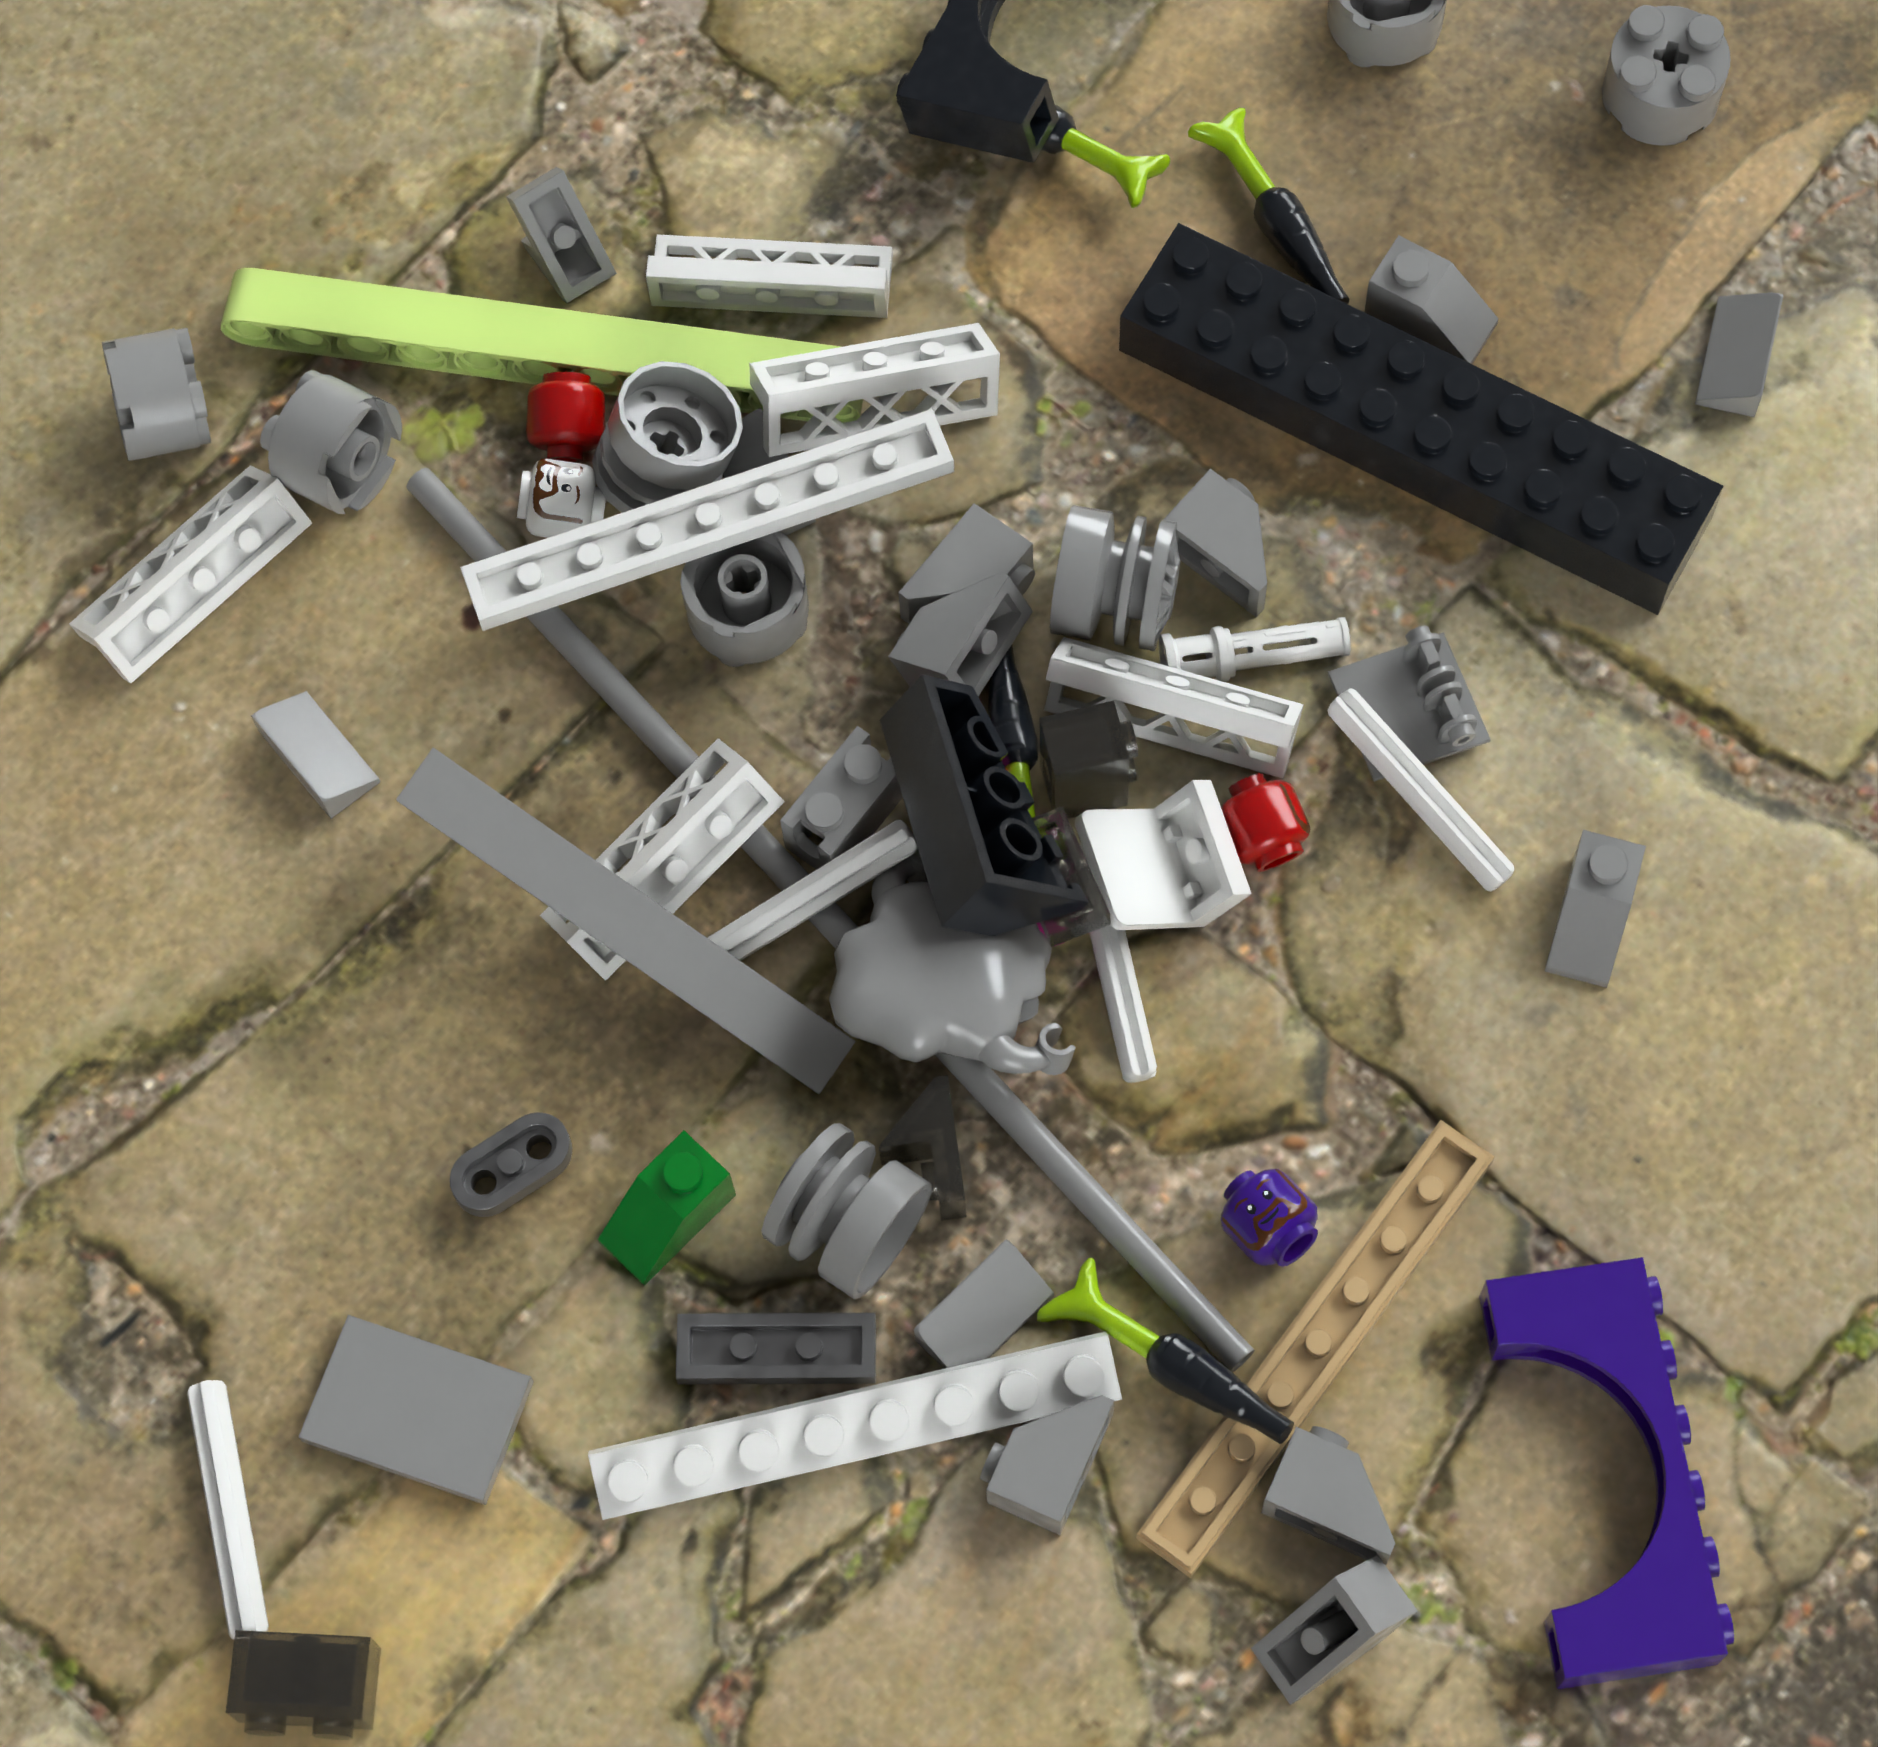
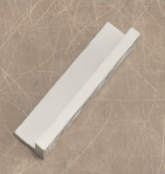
[646,234,893,318]
[749,323,1000,457]
[69,465,312,683]
[1044,637,1304,778]
[540,738,785,981]

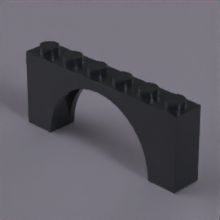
[896,0,1059,163]

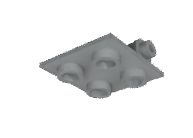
[1328,626,1491,782]

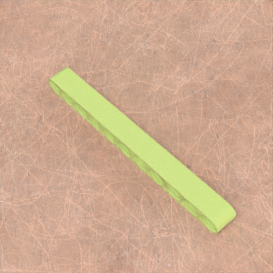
[221,268,863,423]

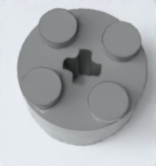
[1327,0,1447,68]
[1602,5,1731,146]
[102,328,211,461]
[260,370,402,514]
[680,531,809,667]

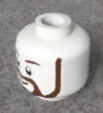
[517,459,606,538]

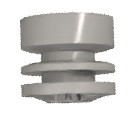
[592,361,743,513]
[1050,505,1180,651]
[761,1123,932,1299]

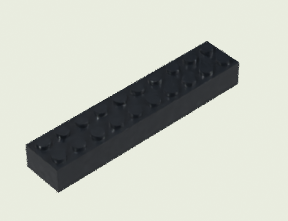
[1119,223,1724,615]

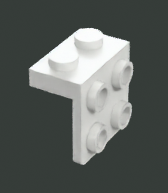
[1075,780,1252,930]

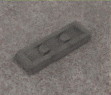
[676,1313,876,1384]

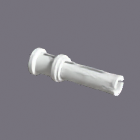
[1159,617,1351,682]

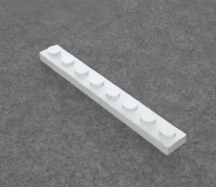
[460,409,954,631]
[588,1331,1122,1520]

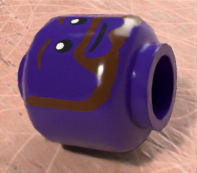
[1221,1169,1318,1267]

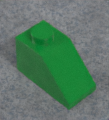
[598,1130,736,1286]

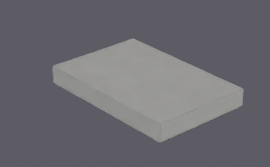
[299,1315,534,1505]

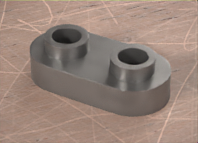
[450,1112,572,1217]

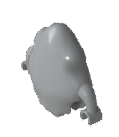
[829,850,1076,1075]

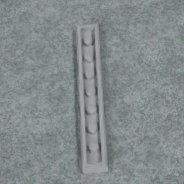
[396,748,856,1094]

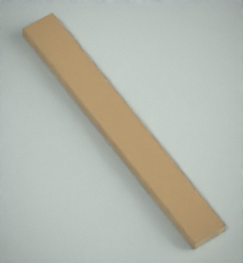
[1136,1120,1494,1578]

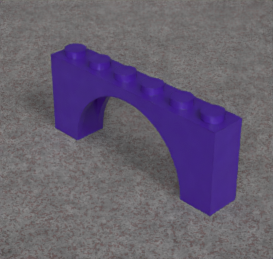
[1479,1257,1734,1689]

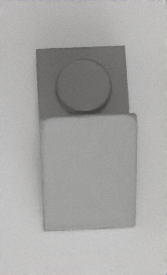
[506,167,617,303]

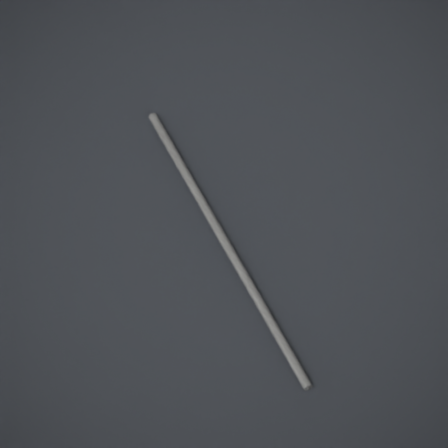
[407,468,1255,1372]

